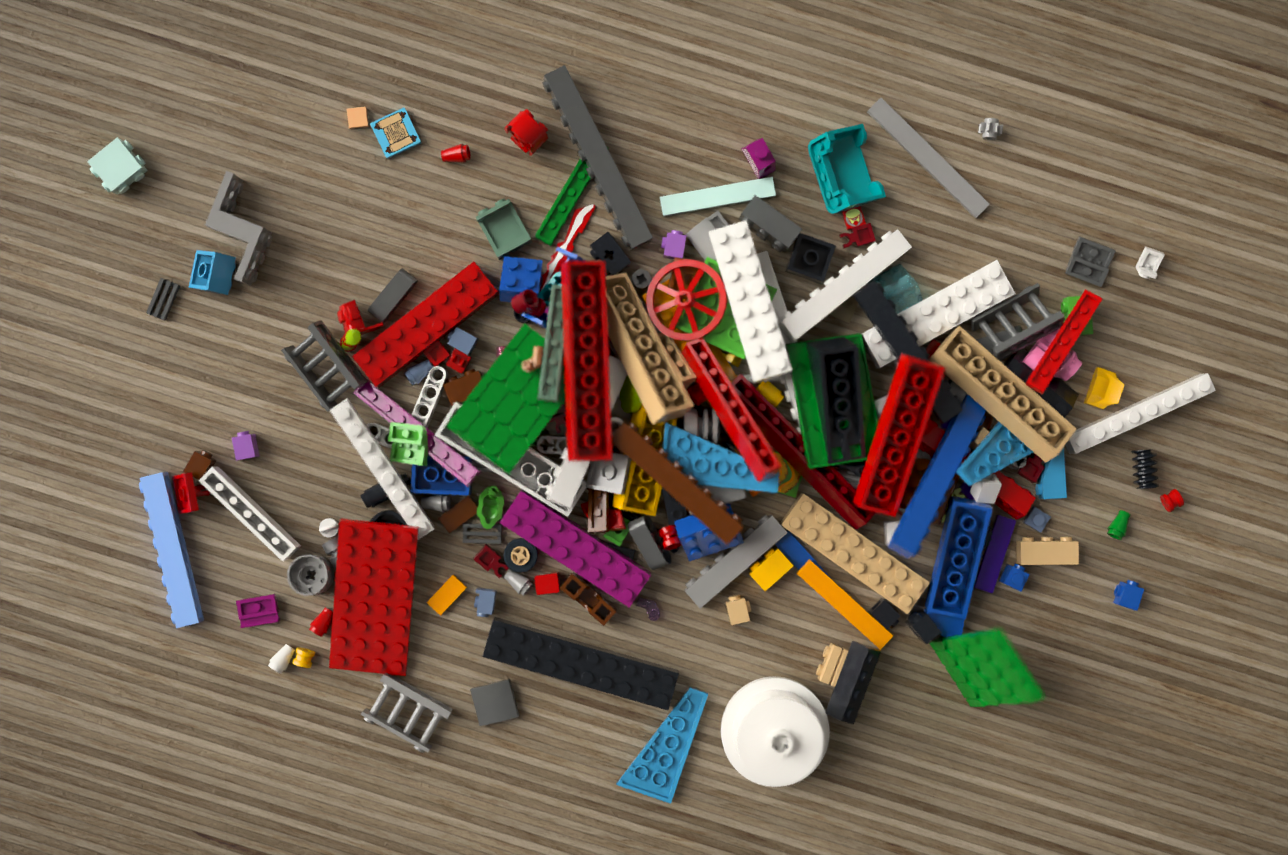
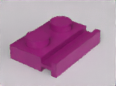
[236,593,280,628]

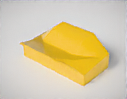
[1084,367,1125,409]

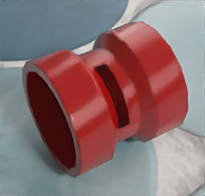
[659,525,682,550]

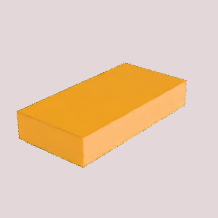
[427,574,467,616]

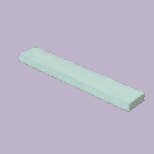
[660,177,776,216]

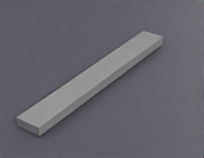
[867,98,990,218]

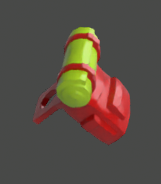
[337,300,384,352]

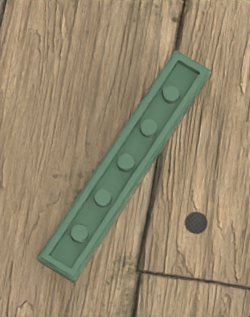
[537,284,564,403]

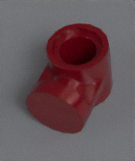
[511,289,546,318]

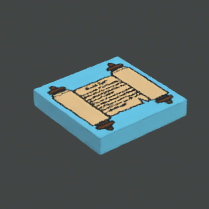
[370,107,422,159]

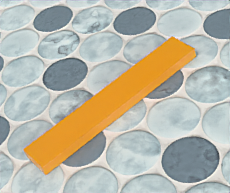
[796,559,893,650]

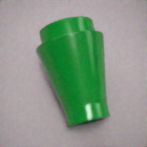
[1107,510,1130,540]

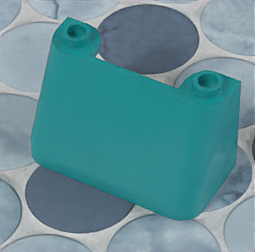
[808,124,886,214]

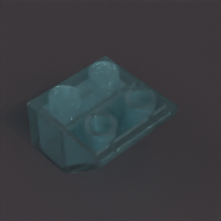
[867,264,923,314]

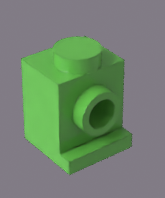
[603,517,630,547]

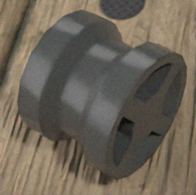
[632,269,651,290]

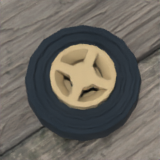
[503,538,538,573]

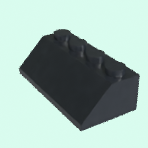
[1004,348,1079,418]
[825,641,881,725]

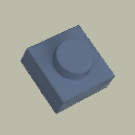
[1023,506,1051,533]

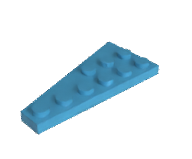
[663,422,779,493]
[956,422,1033,486]
[616,687,708,804]

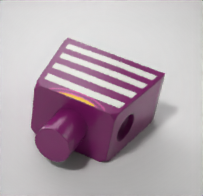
[741,138,776,179]

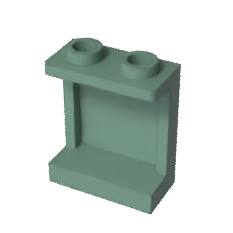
[476,199,532,260]

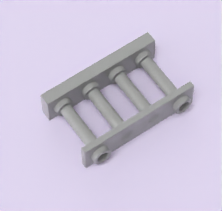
[361,673,453,753]

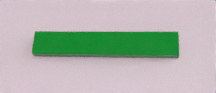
[534,146,609,247]

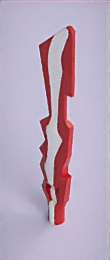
[540,204,595,292]

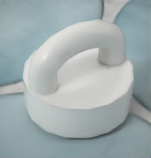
[319,518,339,538]

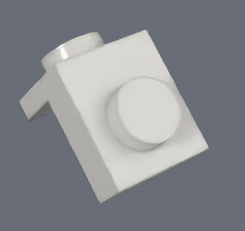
[1135,246,1164,279]

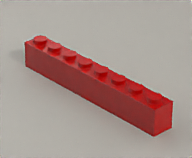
[682,337,782,483]
[919,420,1036,520]

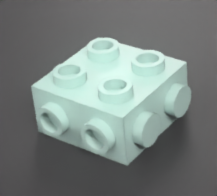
[87,137,148,194]

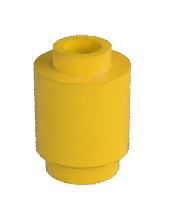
[756,381,784,408]

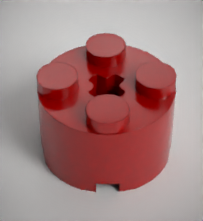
[504,109,548,156]

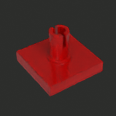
[172,472,210,514]

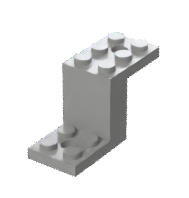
[205,171,272,285]

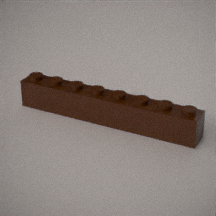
[611,421,744,545]

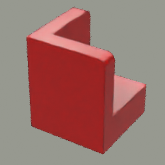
[534,572,560,595]

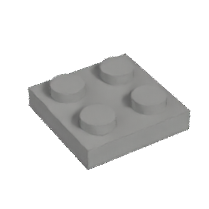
[586,453,631,495]

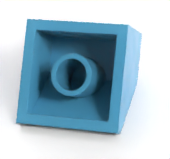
[189,250,236,295]

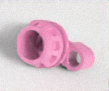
[1023,328,1082,381]

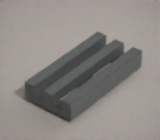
[146,278,180,321]
[463,523,502,544]

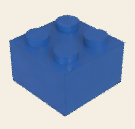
[499,256,543,302]

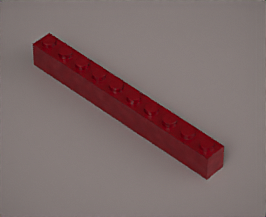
[731,374,876,530]

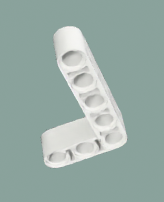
[367,366,448,449]

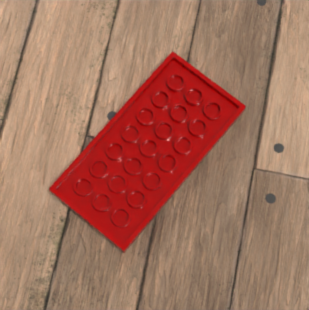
[329,518,419,676]

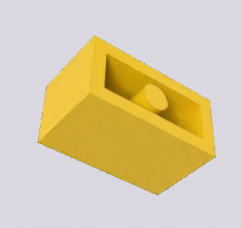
[748,547,793,591]

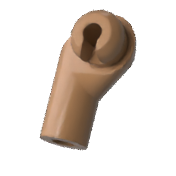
[522,346,543,372]

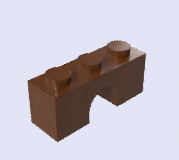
[560,572,617,626]

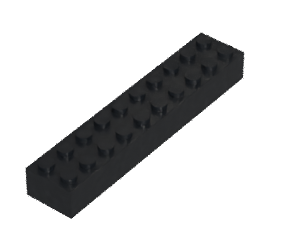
[482,617,679,711]

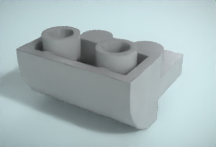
[686,211,729,261]

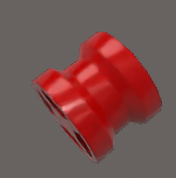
[1160,489,1184,512]

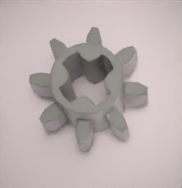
[978,118,1003,140]

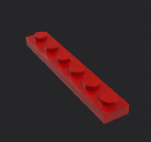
[1025,289,1103,395]

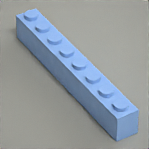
[139,472,204,628]

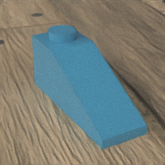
[1035,447,1067,499]

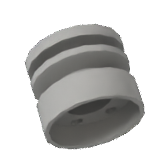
[683,408,720,445]
[287,555,334,596]

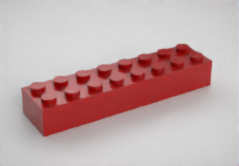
[352,262,499,388]
[853,353,945,517]

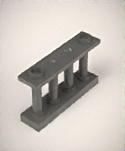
[971,283,1064,361]
[281,320,368,412]

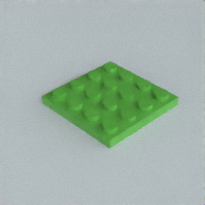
[676,257,777,360]

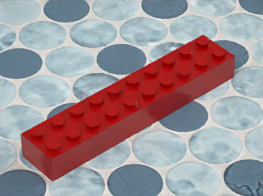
[561,261,612,462]

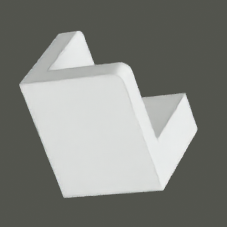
[970,474,1002,504]

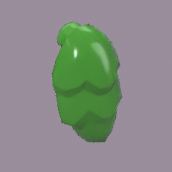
[477,485,504,529]

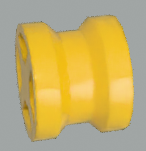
[292,647,315,668]

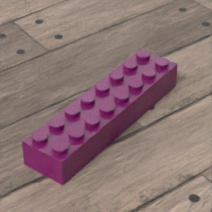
[500,489,651,608]

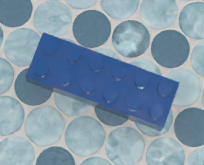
[925,496,992,619]

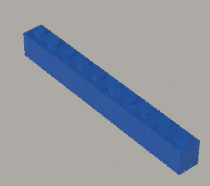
[887,394,986,559]

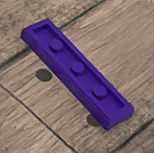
[974,515,1016,593]

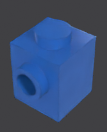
[999,564,1030,592]
[1113,580,1144,611]

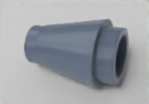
[404,360,433,386]

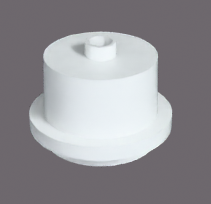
[721,677,830,787]

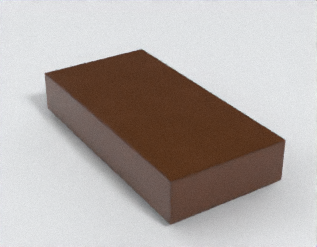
[438,495,478,534]

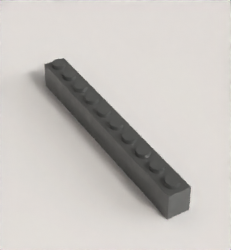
[542,65,653,250]

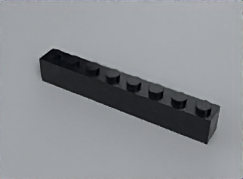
[853,281,963,423]

